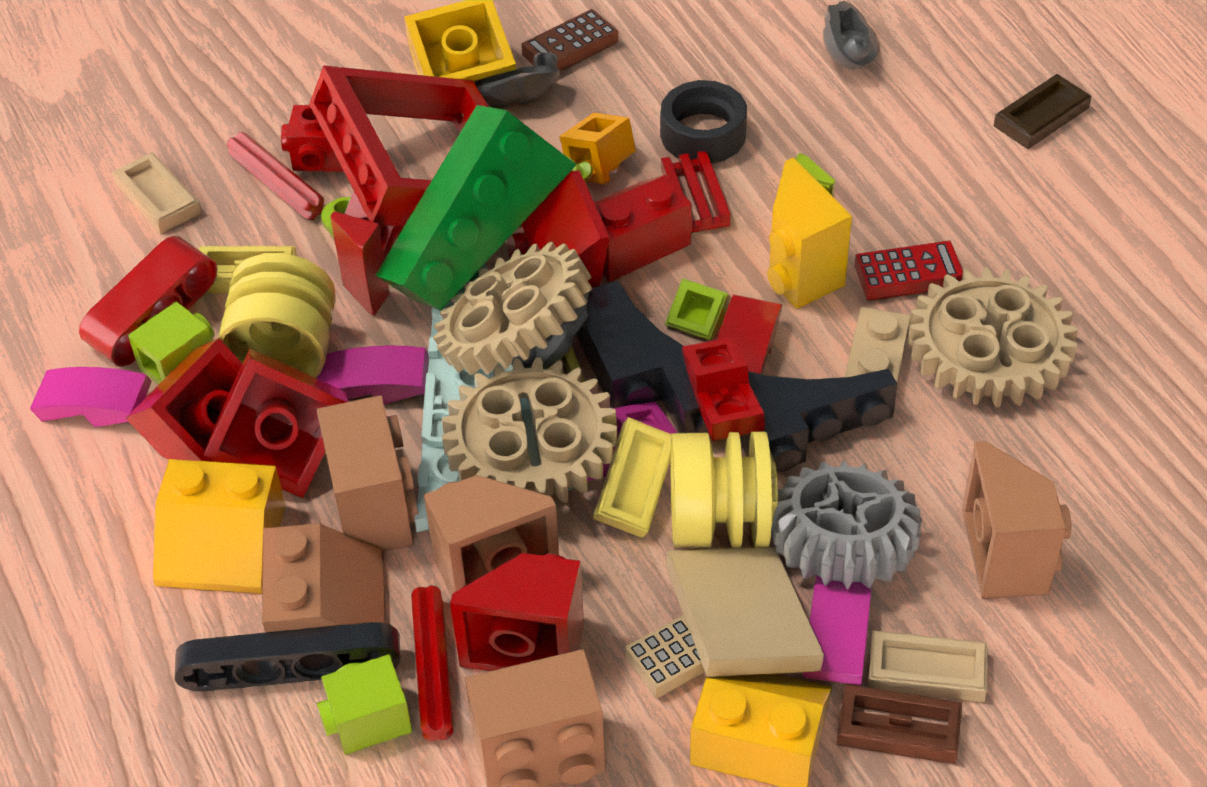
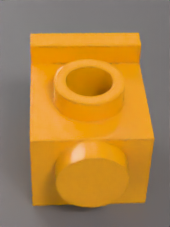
[559,112,636,184]

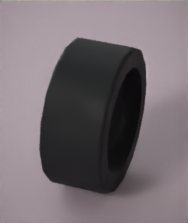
[660,80,747,164]

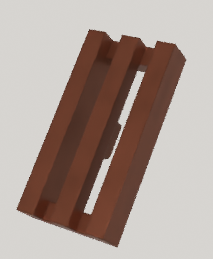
[836,684,963,764]

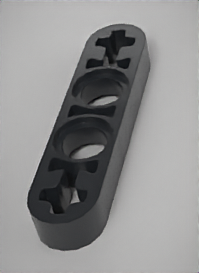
[174,622,401,691]

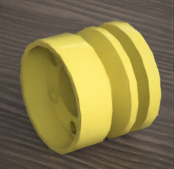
[218,253,336,378]
[670,432,778,549]

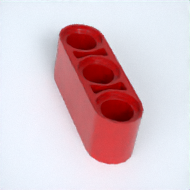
[79,236,218,367]

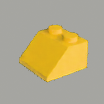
[404,0,516,81]
[767,157,852,309]
[153,459,286,594]
[690,673,832,787]

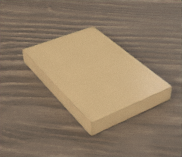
[665,547,824,677]

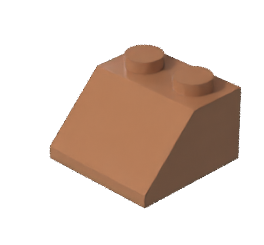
[962,441,1072,599]
[424,475,559,596]
[262,523,386,632]

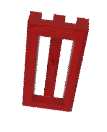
[661,151,731,233]

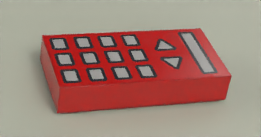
[854,240,963,301]

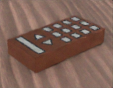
[521,9,618,72]

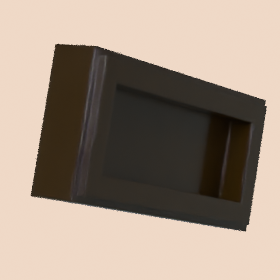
[993,74,1092,149]

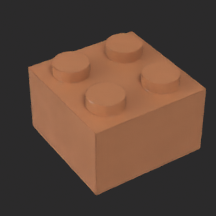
[317,395,418,552]
[465,649,606,787]

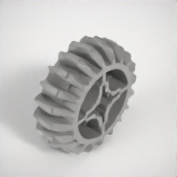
[771,460,922,590]

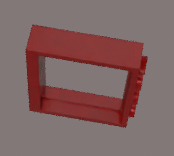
[309,65,489,227]

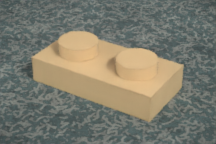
[845,307,911,383]

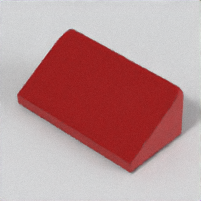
[330,211,390,316]

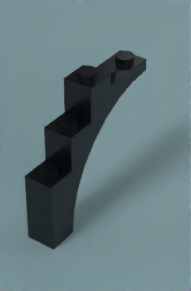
[576,281,898,472]

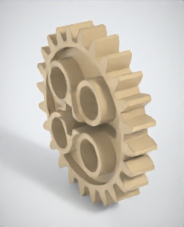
[433,242,592,375]
[907,267,1078,407]
[442,357,617,503]

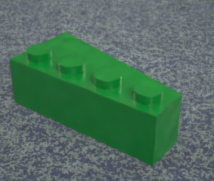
[375,105,577,311]

